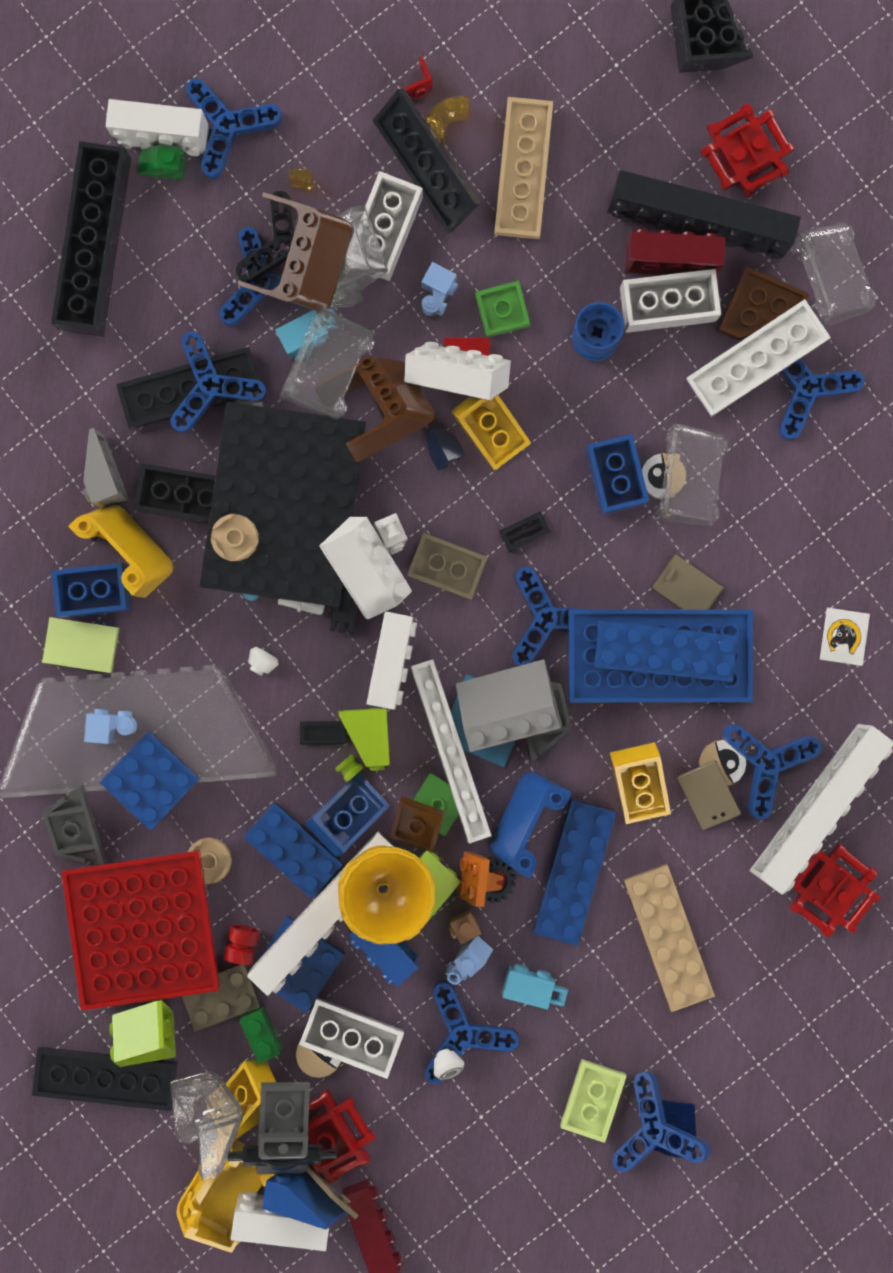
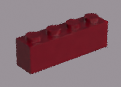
[342,1179,403,1273]

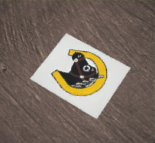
[820,608,870,666]

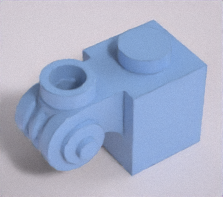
[421,262,458,317]
[84,709,137,744]
[445,936,493,985]

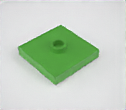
[474,280,531,338]
[413,772,459,836]

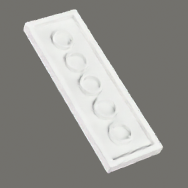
[686,299,831,417]

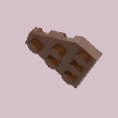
[718,266,809,340]

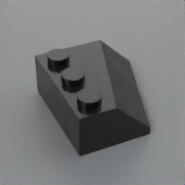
[670,0,753,73]

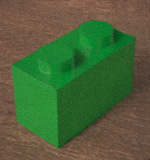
[239,1005,283,1064]

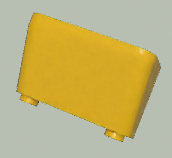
[68,504,174,598]
[176,1135,276,1253]

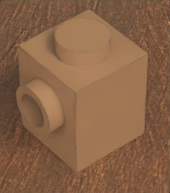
[448,908,482,944]

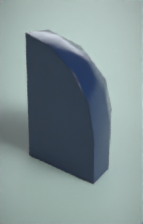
[427,428,466,471]

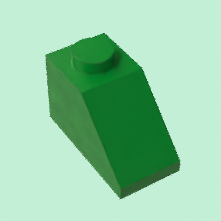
[138,145,186,180]

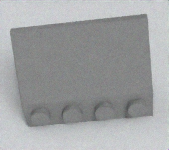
[456,659,563,752]

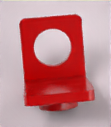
[404,56,433,98]

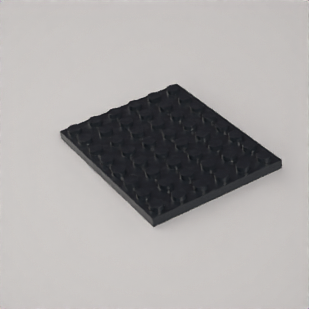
[199,402,366,608]

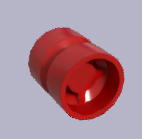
[223,924,260,965]

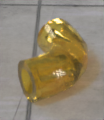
[426,96,470,145]

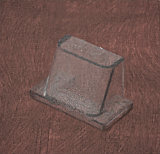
[294,206,388,308]

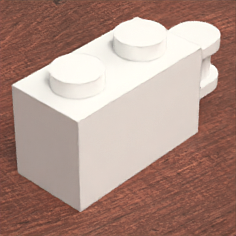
[373,513,408,555]

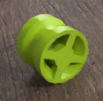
[335,754,364,783]

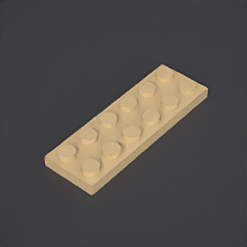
[494,97,553,239]
[623,864,715,1012]

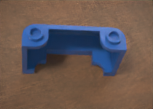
[490,772,572,879]

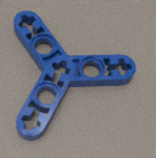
[186,78,282,180]
[219,227,282,327]
[171,331,267,433]
[778,358,865,441]
[512,567,575,666]
[722,724,822,820]
[425,980,519,1084]
[613,1071,710,1173]

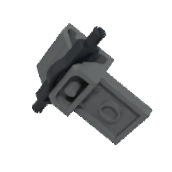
[227,1082,337,1174]

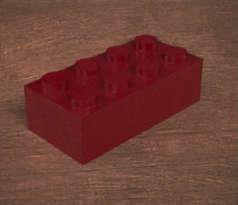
[624,229,726,276]

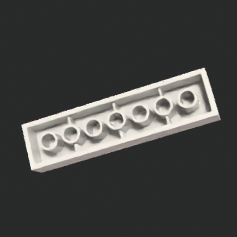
[749,724,893,895]
[247,831,395,996]

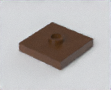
[390,796,446,852]

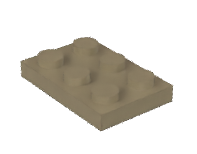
[407,533,488,600]
[182,964,261,1031]

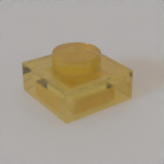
[289,168,315,189]

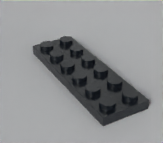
[372,88,480,233]
[116,347,262,430]
[32,1047,178,1111]

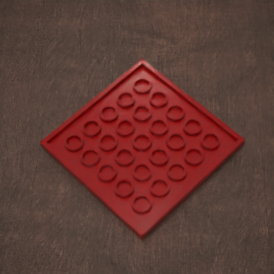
[61,850,220,1011]

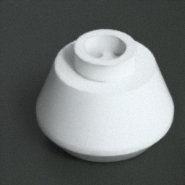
[248,647,279,676]
[434,1049,464,1080]

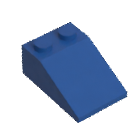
[304,772,390,857]
[262,1171,347,1230]

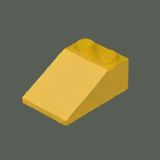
[451,395,531,470]
[610,742,671,824]
[208,1060,276,1145]

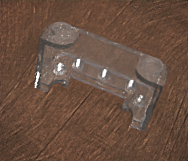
[790,222,877,327]
[280,307,375,420]
[656,423,728,526]
[170,1072,243,1180]

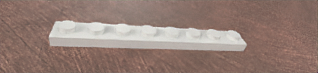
[410,659,491,843]

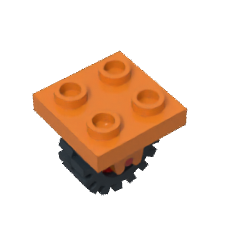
[457,851,516,907]

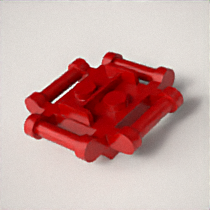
[701,103,795,197]
[790,843,881,938]
[305,1089,376,1184]

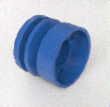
[571,302,624,362]

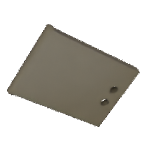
[652,554,724,610]
[676,760,741,830]
[305,1165,359,1219]

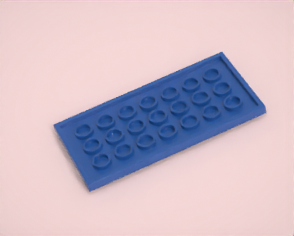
[568,609,753,703]

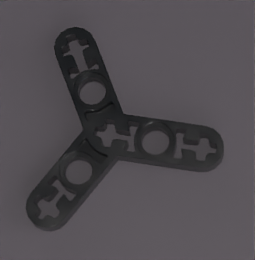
[236,191,294,283]

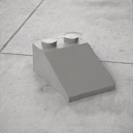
[83,428,129,508]

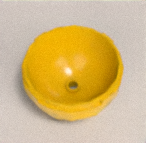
[338,845,435,944]

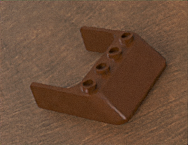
[237,192,353,312]
[314,356,435,463]

